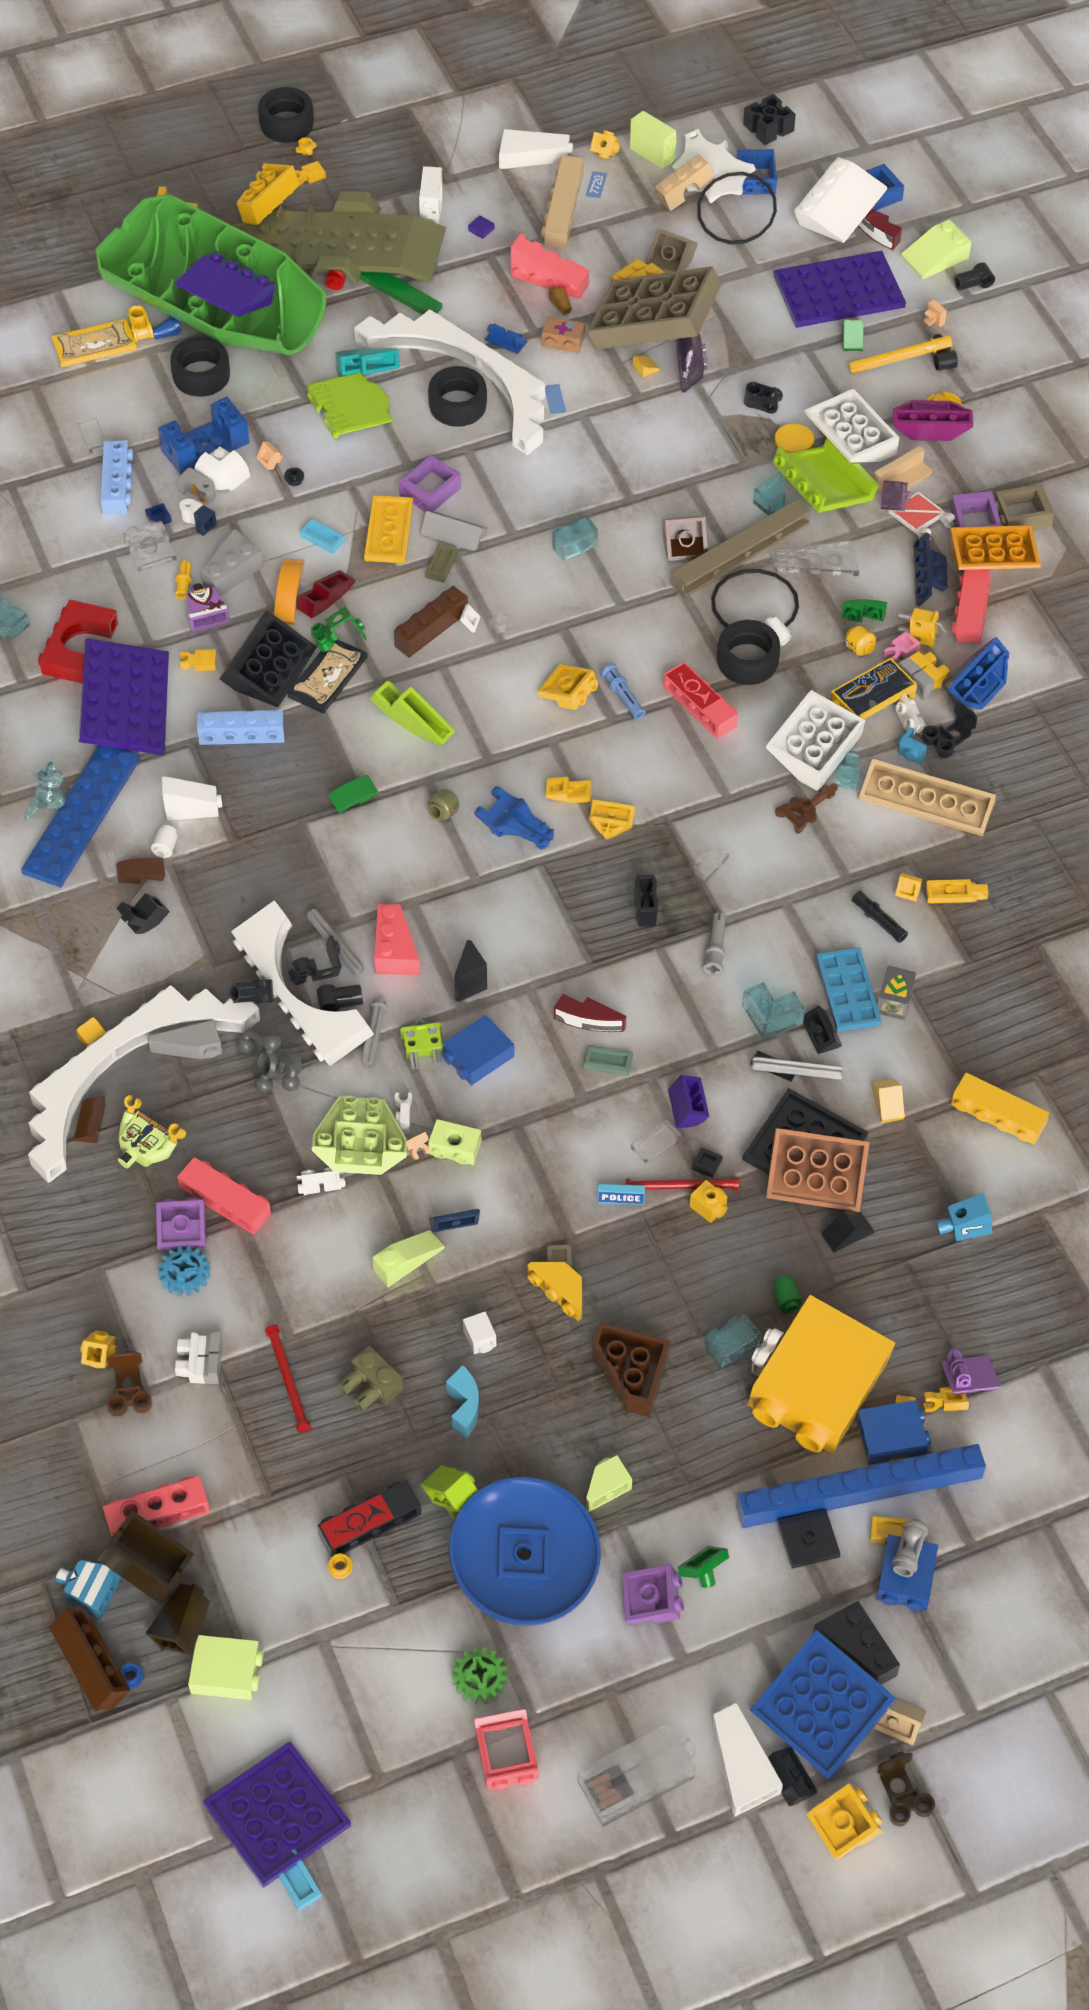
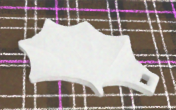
[672,128,756,203]

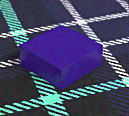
[468,215,495,239]

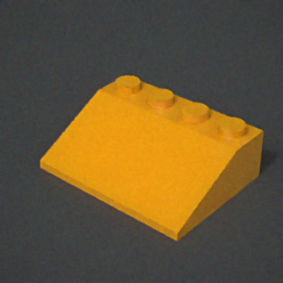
[948,525,1041,570]

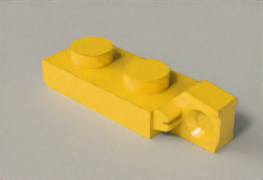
[926,879,988,904]

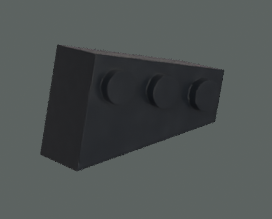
[813,1601,900,1685]

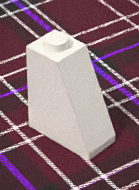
[162,777,222,821]

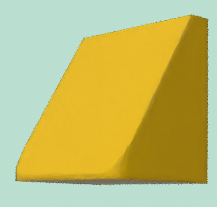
[633,356,660,378]
[76,1017,106,1046]

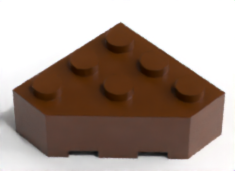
[593,1322,670,1417]

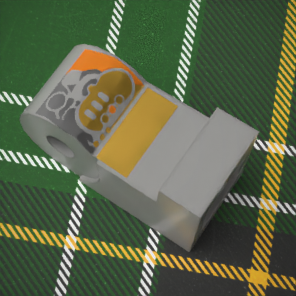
[177,467,216,503]

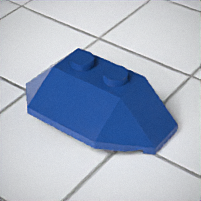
[947,637,1009,710]

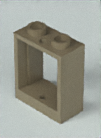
[994,484,1054,530]

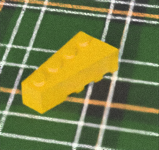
[237,163,299,225]

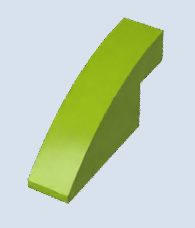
[370,680,456,746]

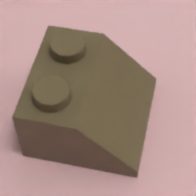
[646,228,698,273]

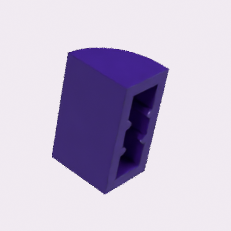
[668,1075,709,1128]

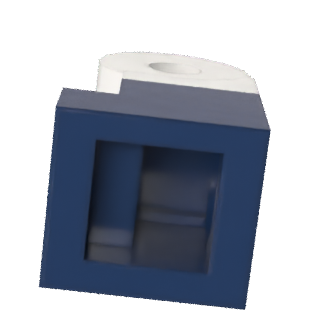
[179,498,217,536]

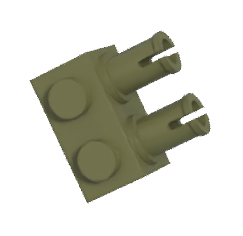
[337,1346,403,1412]

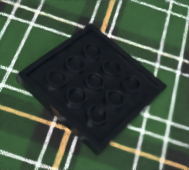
[742,1088,869,1175]

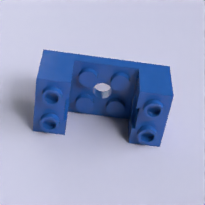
[158,397,249,475]

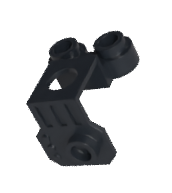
[922,702,978,758]
[288,935,342,985]

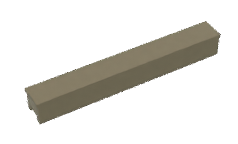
[671,498,811,597]

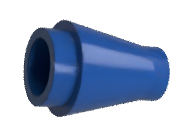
[152,317,182,340]

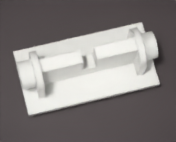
[894,693,927,735]
[297,1167,345,1195]

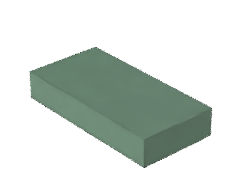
[584,1045,633,1076]

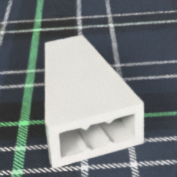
[499,129,573,169]
[712,1703,783,1817]

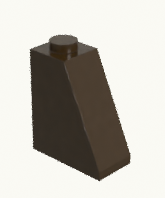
[145,1583,210,1655]

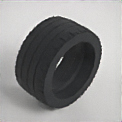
[258,87,314,143]
[170,336,230,397]
[428,366,487,427]
[717,619,780,685]

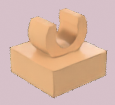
[923,300,947,328]
[256,441,283,470]
[407,1132,429,1160]

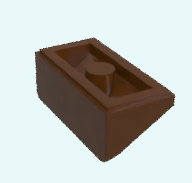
[74,1096,106,1143]

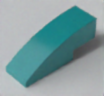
[335,348,399,376]

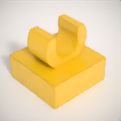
[895,873,923,902]

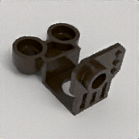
[877,1752,935,1826]

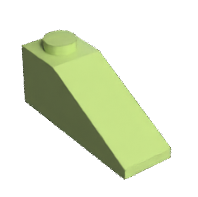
[372,1230,445,1287]

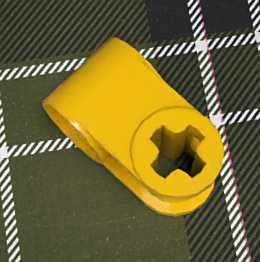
[128,305,154,343]

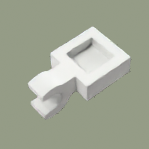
[395,1092,412,1134]

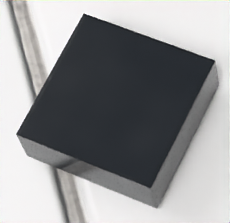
[692,1148,723,1178]

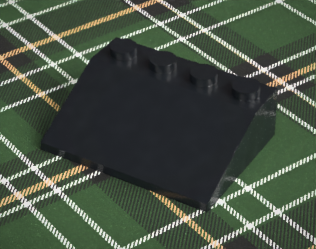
[219,610,317,707]

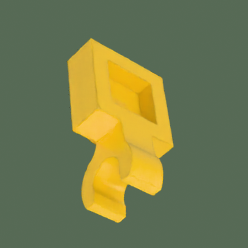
[923,1387,969,1412]

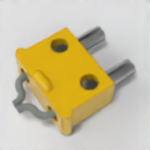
[898,608,947,648]

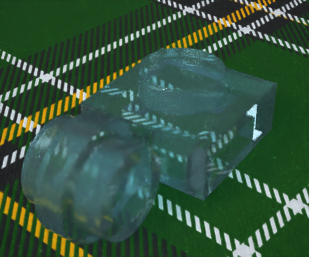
[836,751,861,790]

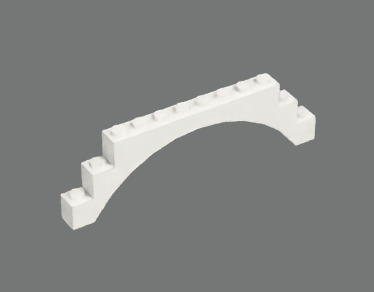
[354,310,545,455]
[28,985,260,1183]

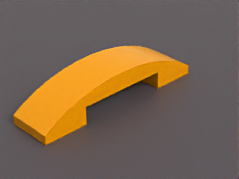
[274,559,305,625]

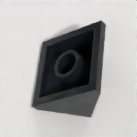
[454,940,487,1002]

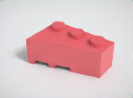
[374,904,420,975]

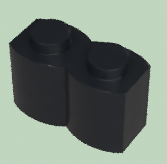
[634,875,658,927]

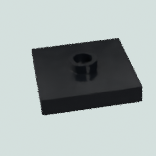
[777,1509,841,1569]

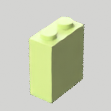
[630,111,676,169]
[188,1635,264,1700]

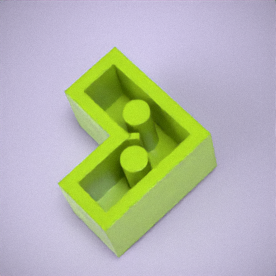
[420,1465,479,1521]

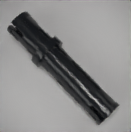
[851,890,908,943]

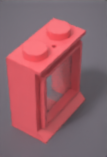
[474,1709,538,1790]

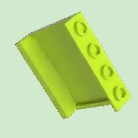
[772,438,879,513]

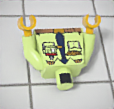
[118,1095,186,1169]

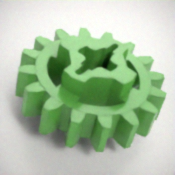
[452,1647,508,1704]

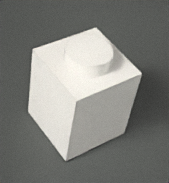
[463,1312,496,1354]

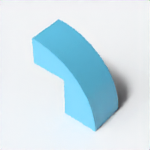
[446,1365,479,1439]

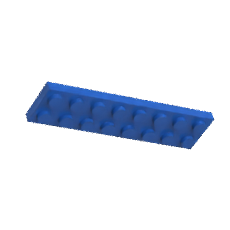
[21,745,140,888]

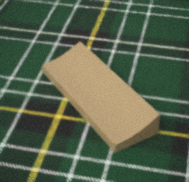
[859,759,996,837]

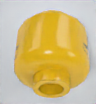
[845,626,876,657]

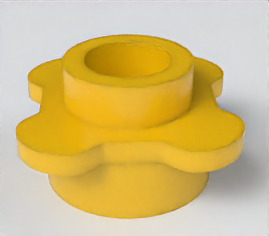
[295,138,316,155]

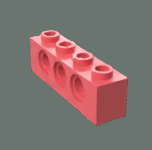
[103,1476,210,1537]

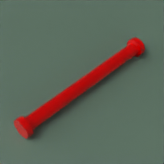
[626,1176,739,1191]
[265,1325,311,1432]

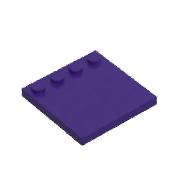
[203,1741,351,1888]

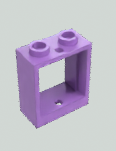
[399,455,461,513]
[950,491,1002,527]

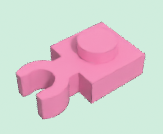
[883,631,921,663]

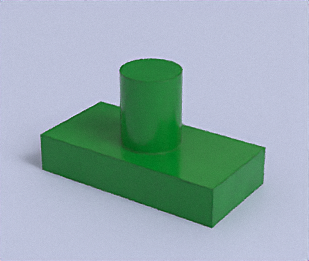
[677,1546,729,1588]

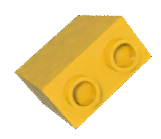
[747,1295,896,1454]

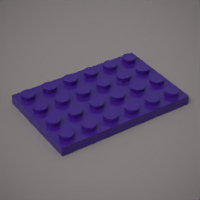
[773,250,906,328]
[78,638,169,755]

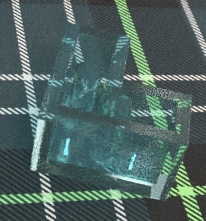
[742,982,805,1039]

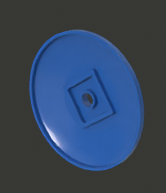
[449,1477,601,1626]

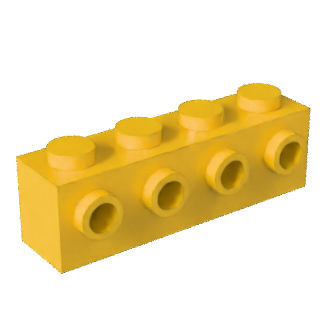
[951,1073,1049,1145]

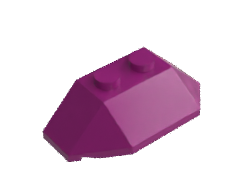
[893,400,973,441]

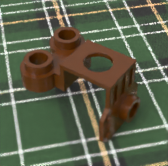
[107,1350,152,1417]

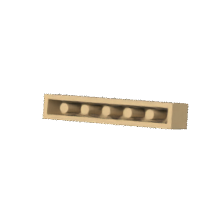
[541,155,584,248]

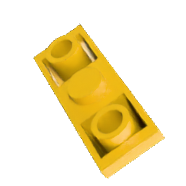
[528,1262,582,1322]

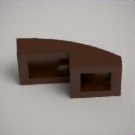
[116,858,165,884]

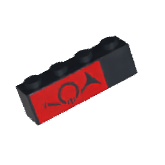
[317,1480,422,1557]

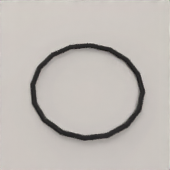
[697,172,777,244]
[711,569,799,627]

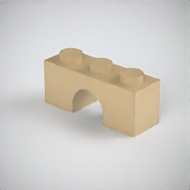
[654,154,715,212]

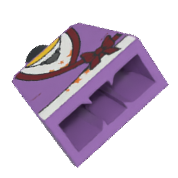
[186,583,229,632]

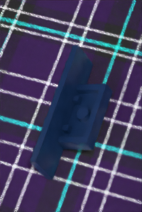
[913,532,948,607]

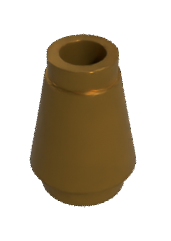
[548,286,572,315]

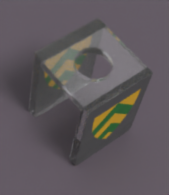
[877,966,916,1020]

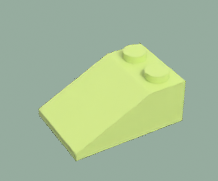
[901,219,971,279]

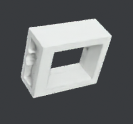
[419,167,443,224]

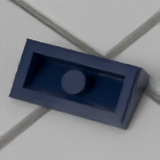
[429,1209,480,1232]

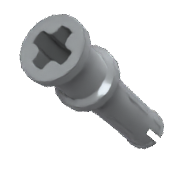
[703,912,727,975]

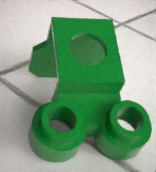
[311,606,367,652]

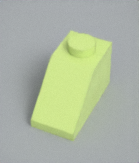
[586,1455,632,1512]

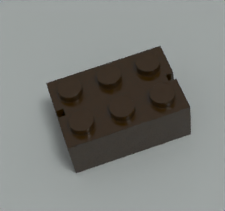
[97,1510,194,1604]

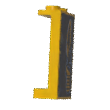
[830,658,917,719]

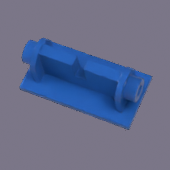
[484,323,528,354]

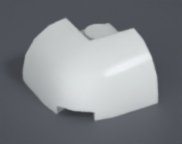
[194,446,250,491]

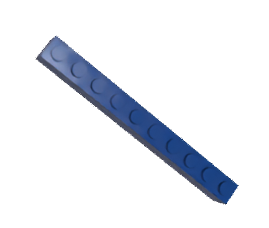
[736,1444,986,1529]

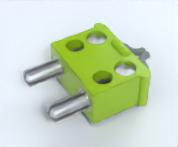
[400,1018,443,1069]

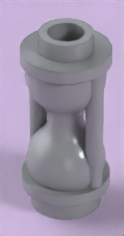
[892,1519,928,1577]

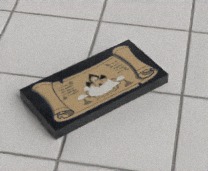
[288,639,368,714]

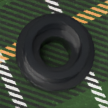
[284,468,304,486]

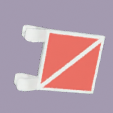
[888,492,955,540]

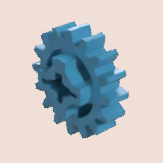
[158,1246,210,1296]

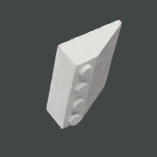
[794,157,887,243]
[804,389,899,462]
[766,690,865,791]

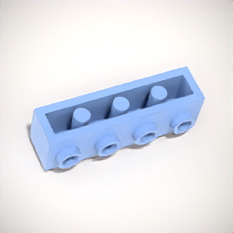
[101,440,133,514]
[197,710,285,745]

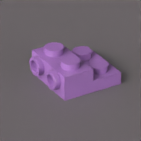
[156,1197,206,1250]
[622,1564,684,1625]

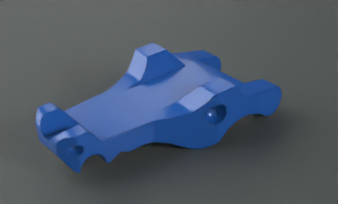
[474,786,554,850]

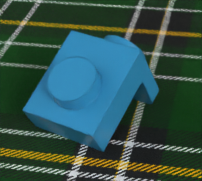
[898,727,927,765]

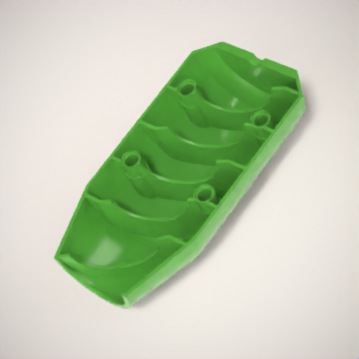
[96,194,326,355]

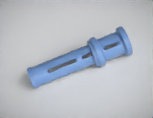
[600,664,646,720]

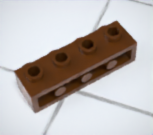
[394,586,468,658]
[49,1606,131,1711]

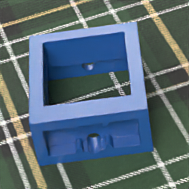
[736,149,777,195]
[866,164,904,211]

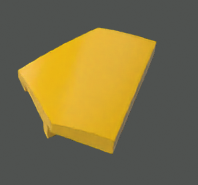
[589,799,636,840]

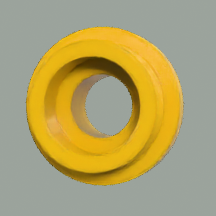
[327,1553,353,1579]

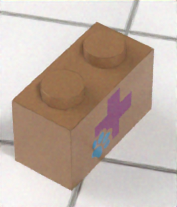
[542,316,585,353]

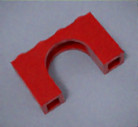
[38,599,118,683]

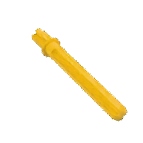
[849,335,953,374]

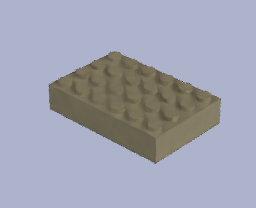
[587,266,722,349]

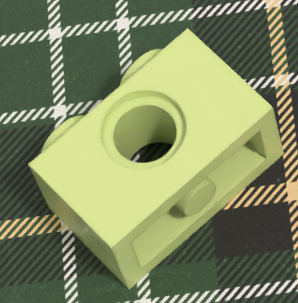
[428,1119,482,1165]

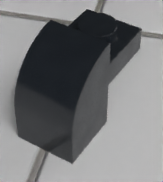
[116,893,170,934]

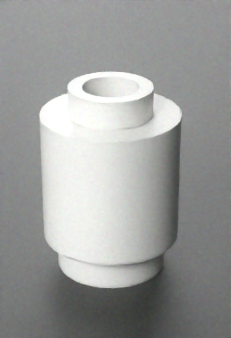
[763,616,792,648]
[151,825,178,858]

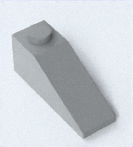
[147,1020,222,1059]

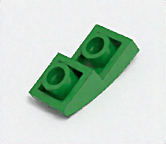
[842,599,888,623]
[328,775,379,813]

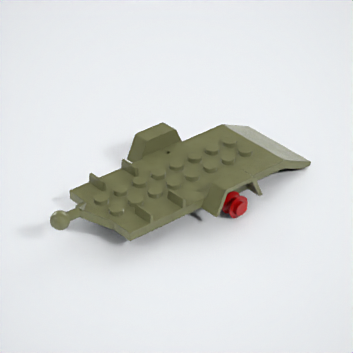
[232,191,447,290]

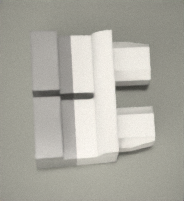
[175,1332,222,1384]

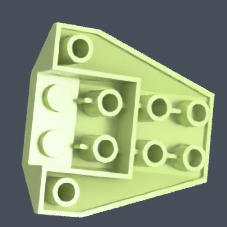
[312,1096,407,1175]

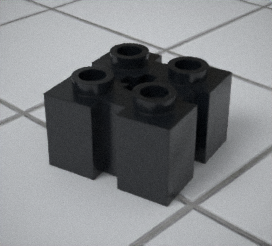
[743,94,796,145]

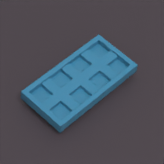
[816,947,882,1032]

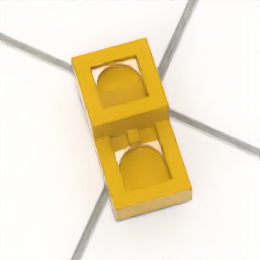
[545,777,593,803]

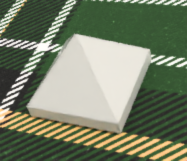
[460,604,481,633]

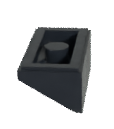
[800,1005,843,1054]
[768,1747,818,1806]

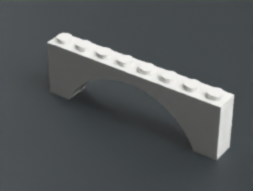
[231,900,374,1066]

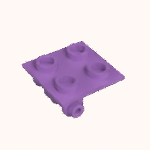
[941,1348,1001,1394]

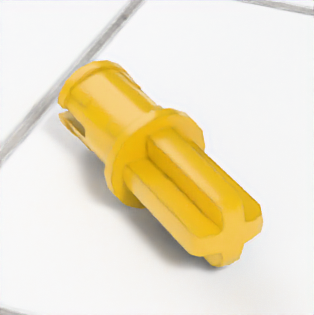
[175,560,192,599]

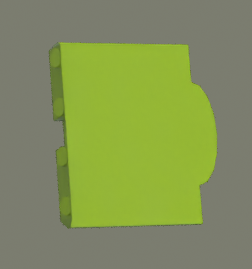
[307,372,393,441]

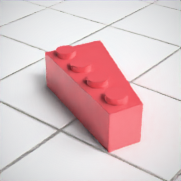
[511,233,589,299]

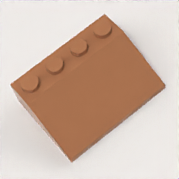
[766,1128,870,1212]

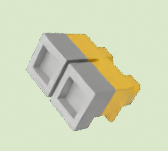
[899,652,949,700]

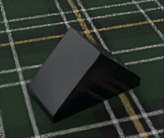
[821,1211,874,1253]

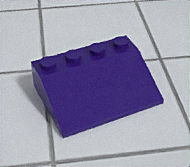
[175,252,276,317]

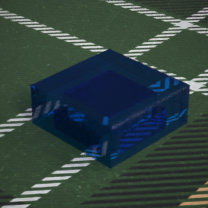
[145,503,172,529]

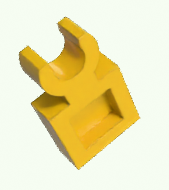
[295,161,326,185]
[180,649,217,671]

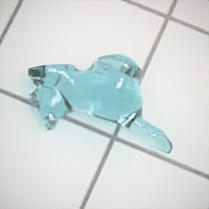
[24,761,66,820]

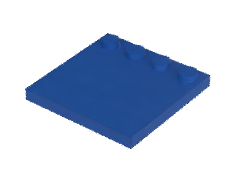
[750,1630,897,1780]

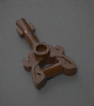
[775,783,838,834]

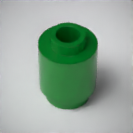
[773,1275,803,1313]

